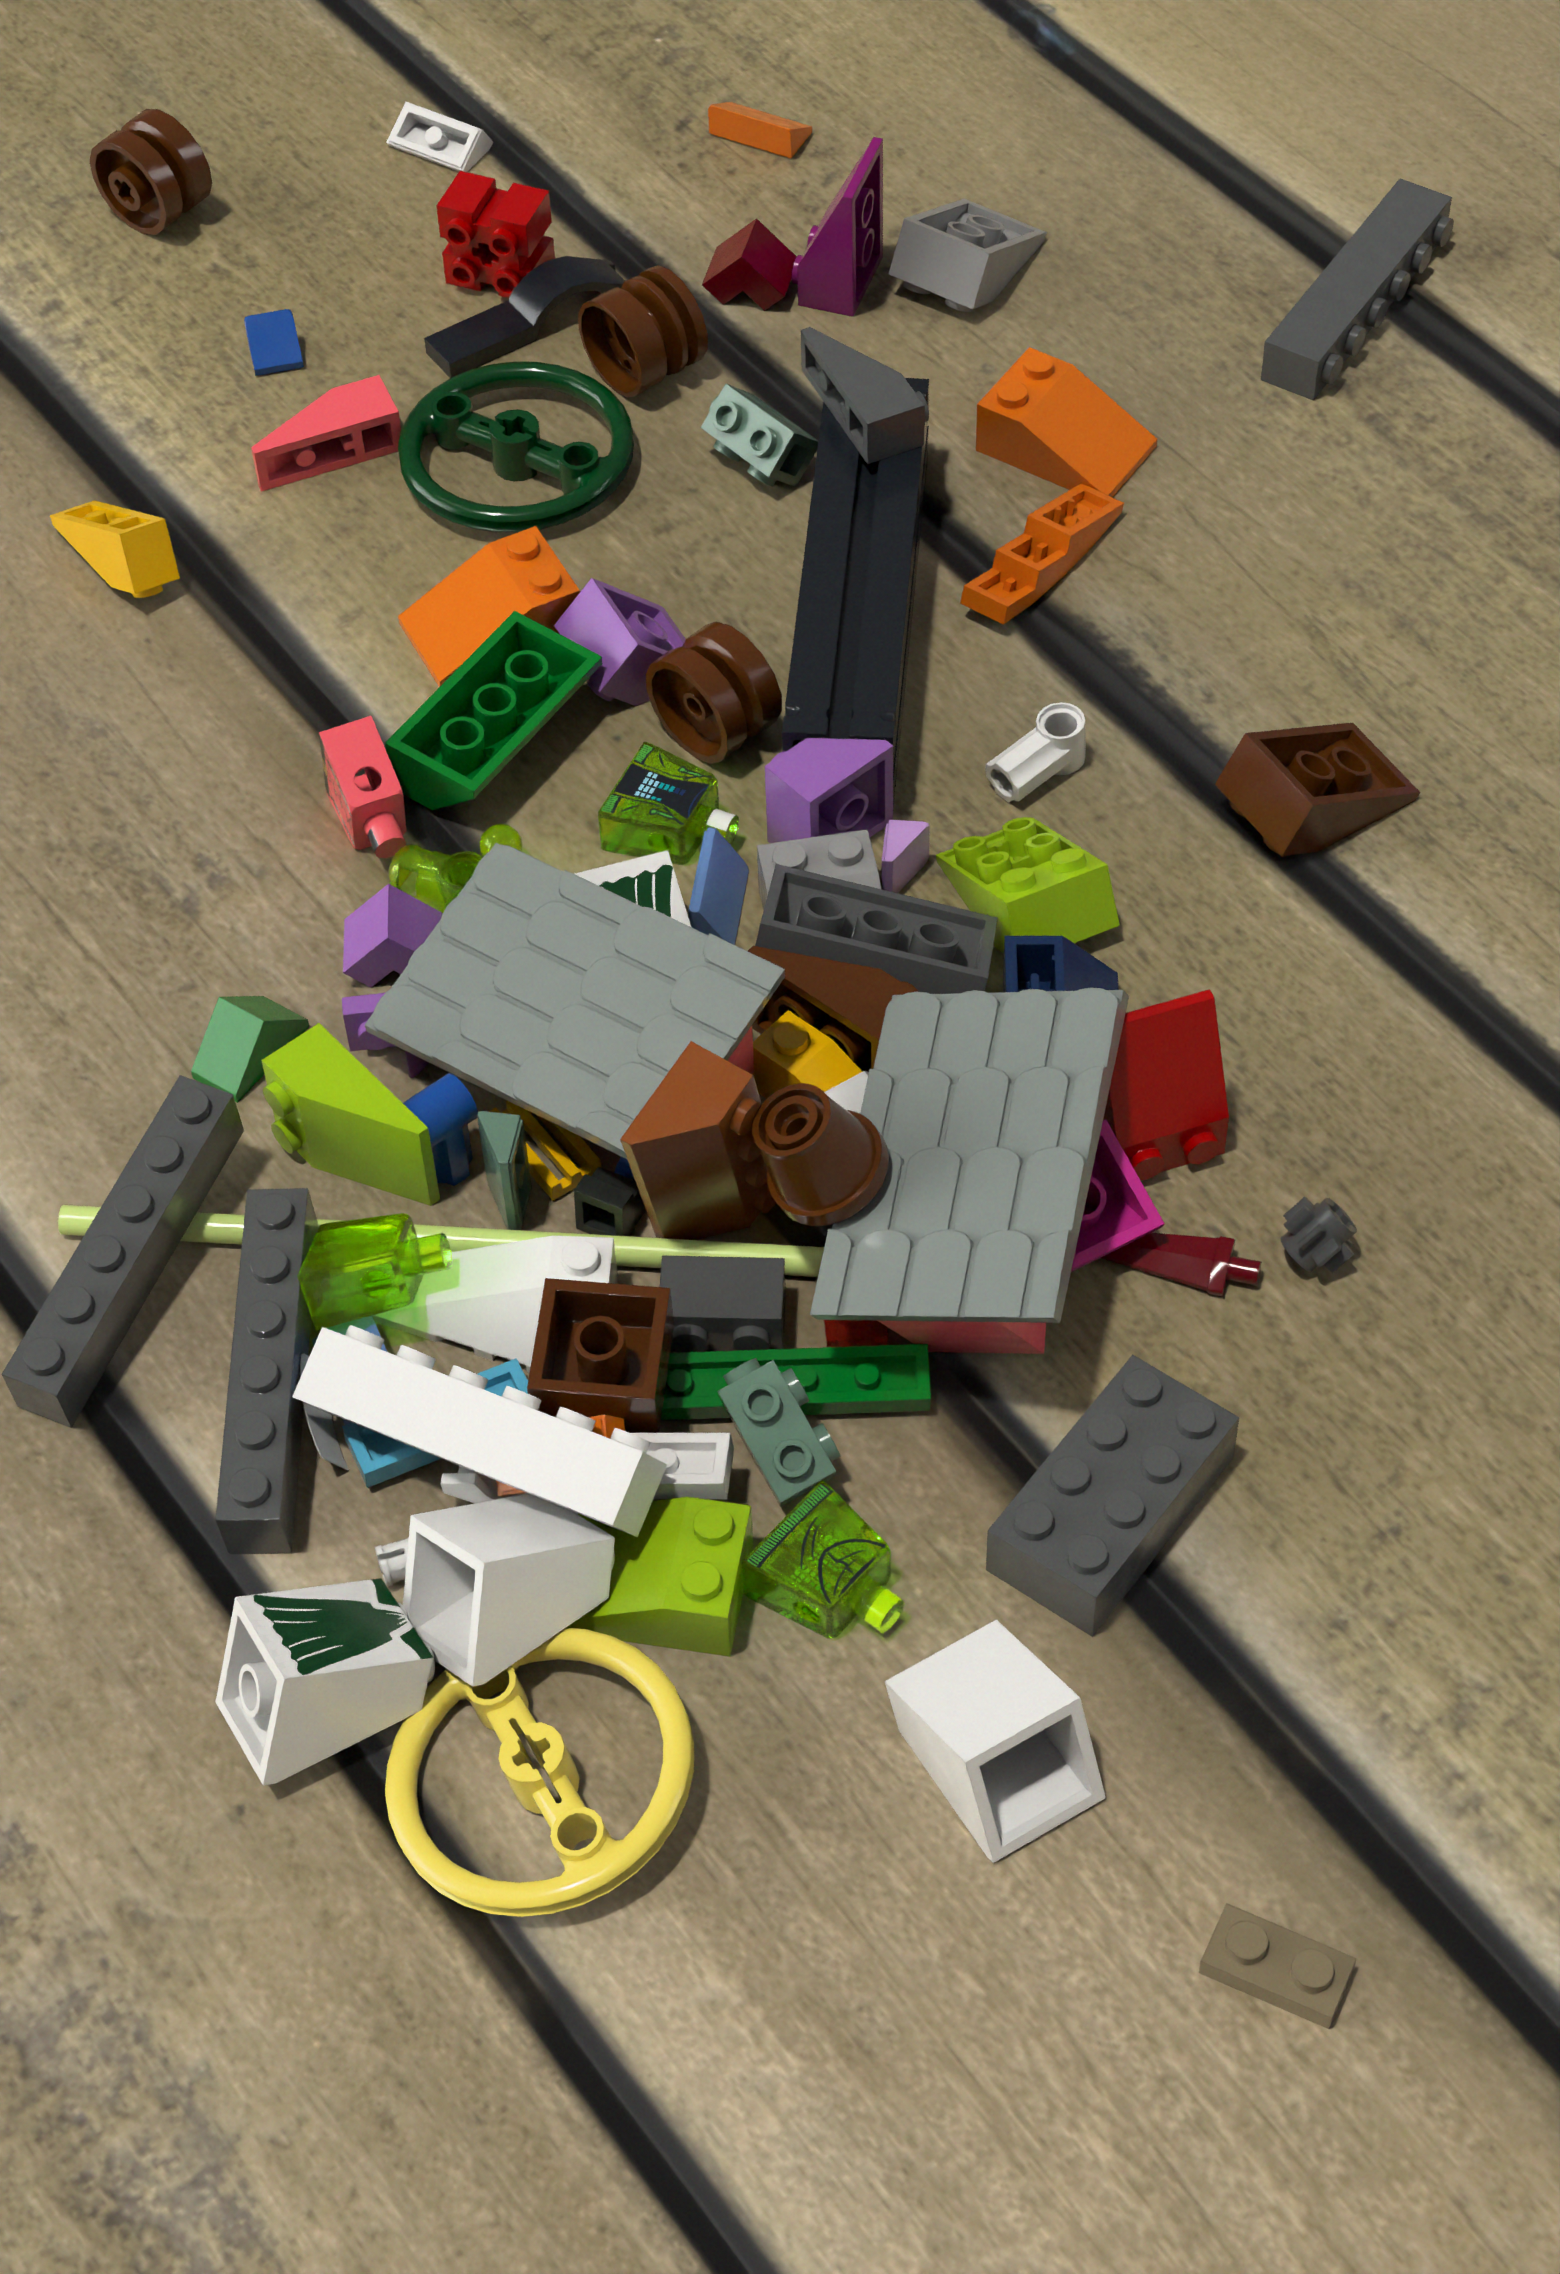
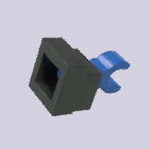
[574,1156,645,1236]

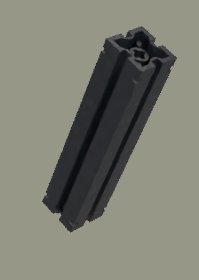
[782,378,929,809]

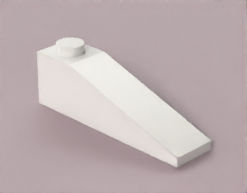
[370,1236,618,1373]

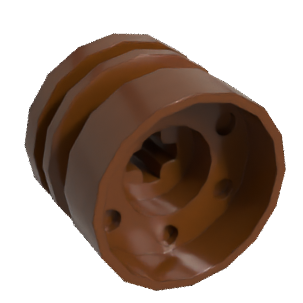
[578,265,708,398]

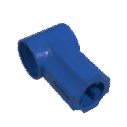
[403,1073,478,1186]

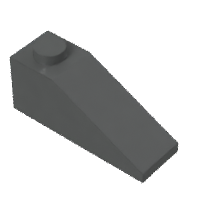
[801,327,929,464]

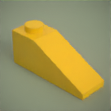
[50,500,180,598]
[753,1010,863,1099]

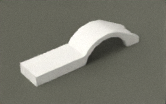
[440,1433,734,1514]

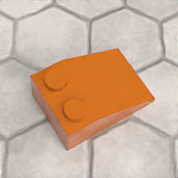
[976,347,1157,498]
[398,526,580,687]

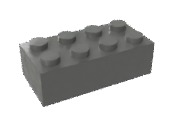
[986,1355,1239,1637]

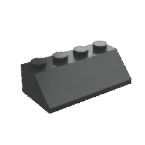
[755,864,998,994]

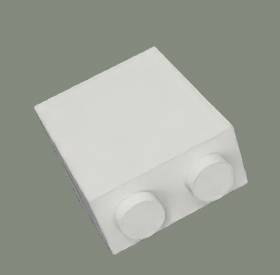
[403,1494,615,1687]
[885,1620,1106,1863]

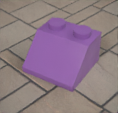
[554,578,686,706]
[765,738,893,843]

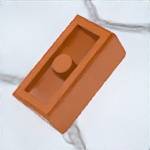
[708,102,812,158]

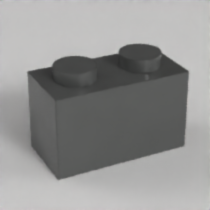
[660,1256,786,1353]

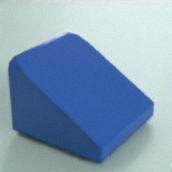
[244,309,304,376]

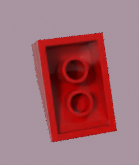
[1103,989,1229,1180]

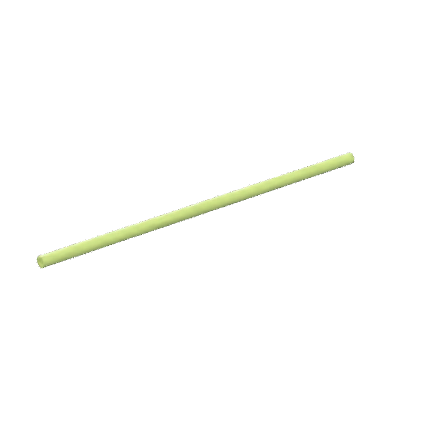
[58,1205,824,1277]

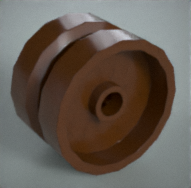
[89,109,212,235]
[645,621,782,764]

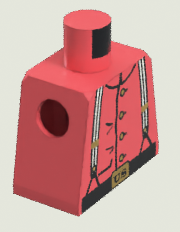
[319,716,407,858]

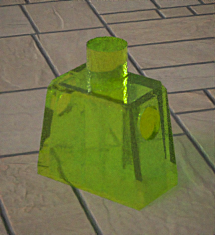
[297,1213,452,1330]

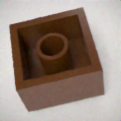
[527,1278,674,1433]

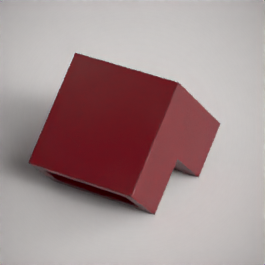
[702,218,797,311]

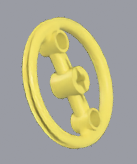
[385,1628,694,1917]

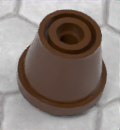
[752,1083,889,1226]

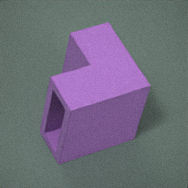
[343,884,443,987]

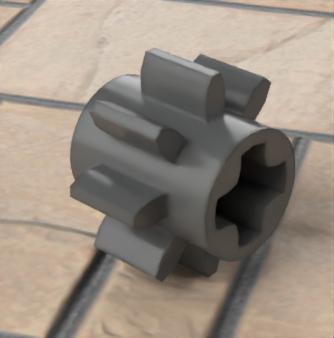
[1281,1197,1357,1273]

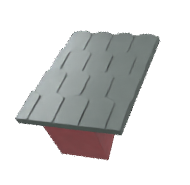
[365,842,785,1159]
[810,988,1129,1354]

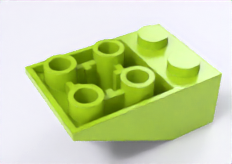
[935,817,1120,953]

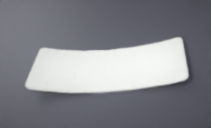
[300,1353,348,1470]

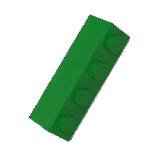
[385,611,602,810]

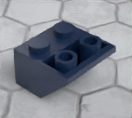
[1003,936,1119,992]

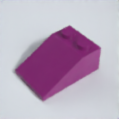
[792,137,883,317]

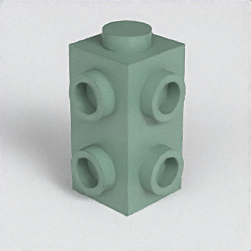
[700,384,818,487]
[718,1358,841,1507]

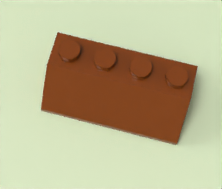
[620,1041,776,1240]

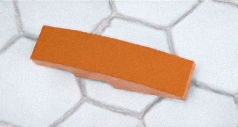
[960,483,1124,625]

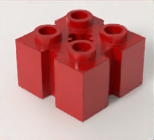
[436,171,555,298]

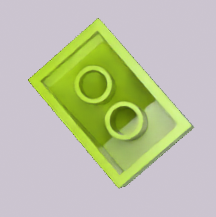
[261,1023,440,1206]
[566,1497,753,1657]

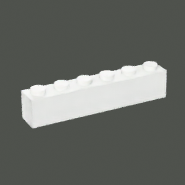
[292,1325,667,1537]

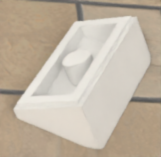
[386,102,493,172]

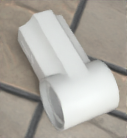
[985,702,1086,803]

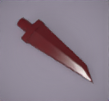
[1101,1233,1262,1297]

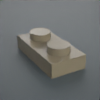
[1199,1903,1357,2029]

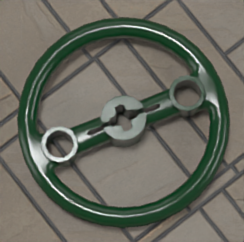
[398,361,634,533]

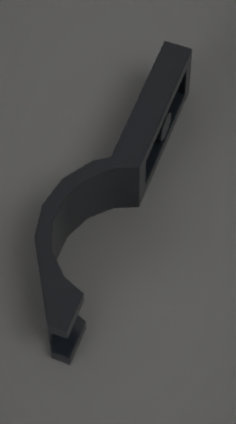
[424,256,626,378]

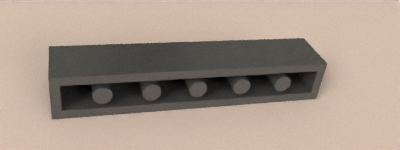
[1261,178,1454,401]
[2,1075,244,1428]
[215,1188,319,1554]

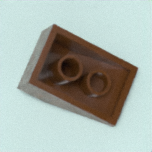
[1215,722,1421,856]
[748,946,919,1072]

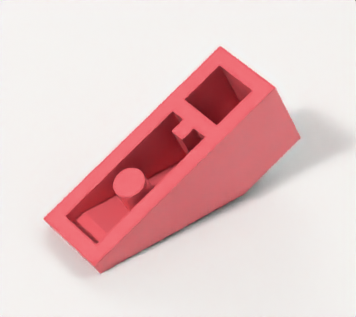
[251,375,401,492]

